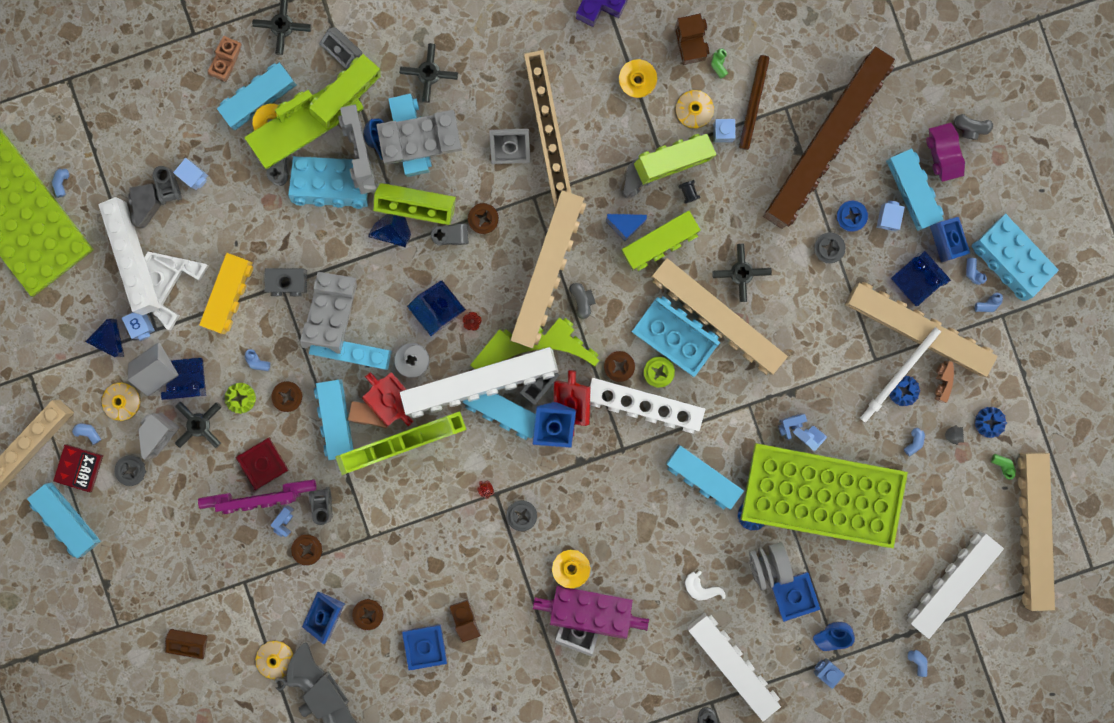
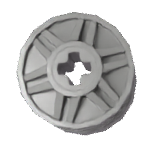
[749,542,794,591]

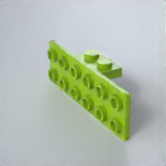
[245,82,364,169]

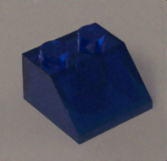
[407,280,466,336]

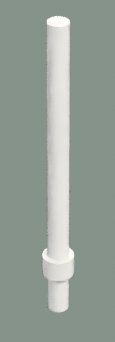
[860,327,941,422]

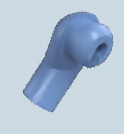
[52,169,69,198]
[966,258,987,285]
[975,293,1003,312]

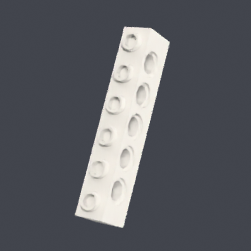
[590,378,705,434]

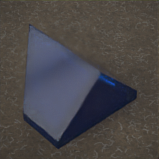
[368,214,411,248]
[85,318,124,358]

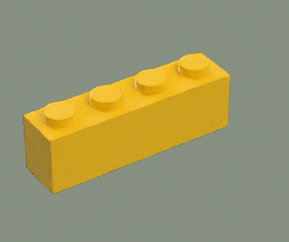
[199,253,253,334]

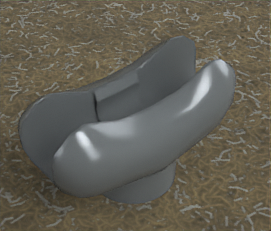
[954,114,993,140]
[569,283,596,319]

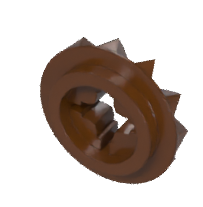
[468,203,499,234]
[604,351,635,382]
[271,381,303,412]
[291,534,323,566]
[352,599,384,630]

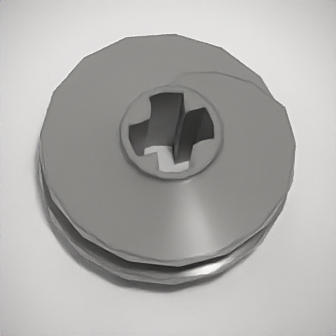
[395,343,430,378]

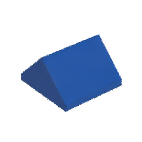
[606,214,647,241]
[930,217,970,263]
[533,402,576,448]
[302,592,345,644]

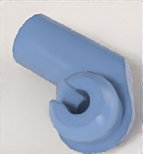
[244,349,270,371]
[72,423,101,445]
[904,428,925,457]
[908,650,928,677]

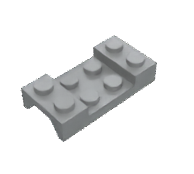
[338,104,376,194]
[376,110,462,165]
[300,272,357,354]

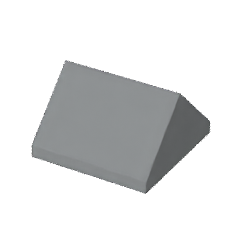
[489,129,530,164]
[128,343,179,396]
[555,627,598,656]

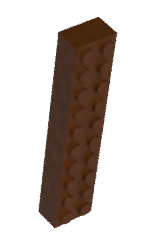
[762,46,895,229]

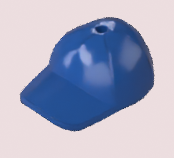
[363,118,384,160]
[813,622,855,651]

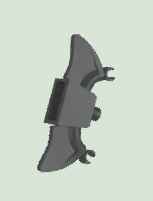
[274,642,357,723]

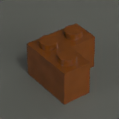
[675,13,709,65]

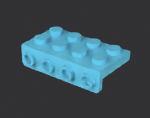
[288,156,371,209]
[971,214,1059,301]
[632,296,720,377]

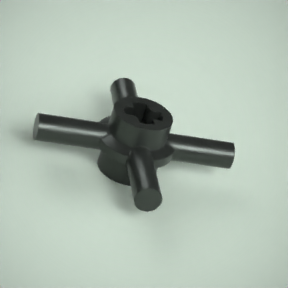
[252,0,312,55]
[399,43,458,103]
[712,244,772,302]
[175,402,222,448]

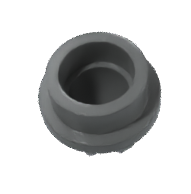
[945,425,964,445]

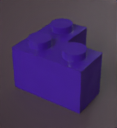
[576,0,628,27]

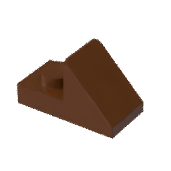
[450,599,481,643]

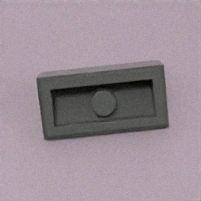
[319,27,363,69]

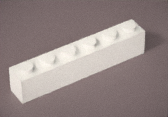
[98,197,160,315]
[906,532,1004,639]
[687,613,781,721]

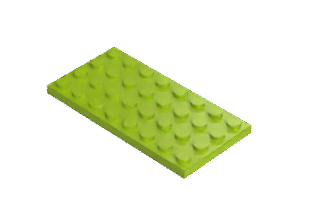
[0,129,94,297]
[740,443,908,549]

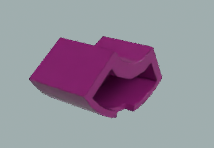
[926,123,965,182]

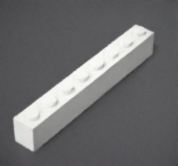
[400,347,559,418]

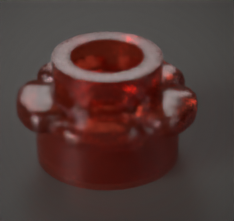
[463,312,482,331]
[477,480,494,499]

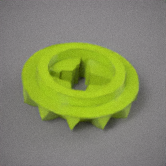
[644,357,675,388]
[225,383,256,414]

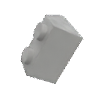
[138,413,180,460]

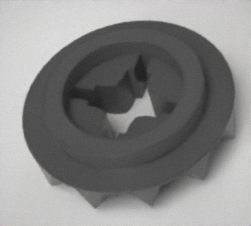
[814,232,846,263]
[115,455,147,486]
[506,500,537,531]

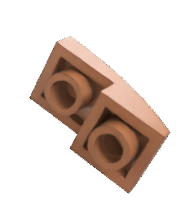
[208,36,242,82]
[935,361,954,403]
[347,401,388,429]

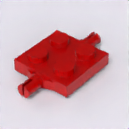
[554,370,591,436]
[362,372,414,427]

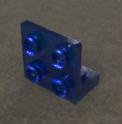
[891,251,951,306]
[161,358,206,400]

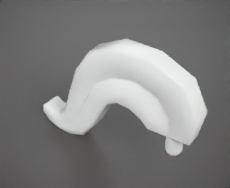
[684,571,726,600]

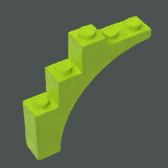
[470,318,600,369]
[335,411,467,475]

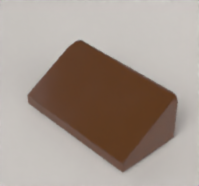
[165,629,207,659]

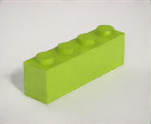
[309,54,381,129]
[634,134,717,185]
[373,183,456,225]
[621,211,701,272]

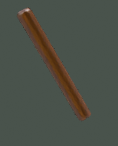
[739,55,770,150]

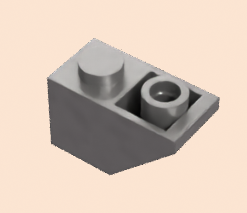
[623,158,654,198]
[128,184,161,228]

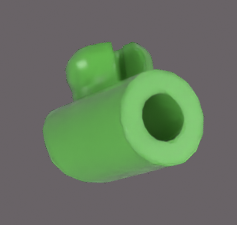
[711,48,728,79]
[991,454,1016,480]

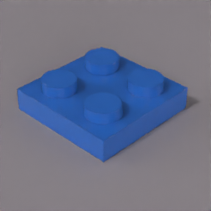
[772,572,820,622]
[402,624,448,670]

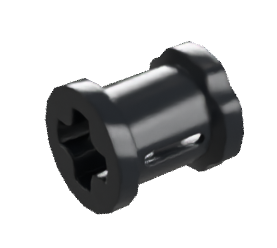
[678,180,701,204]

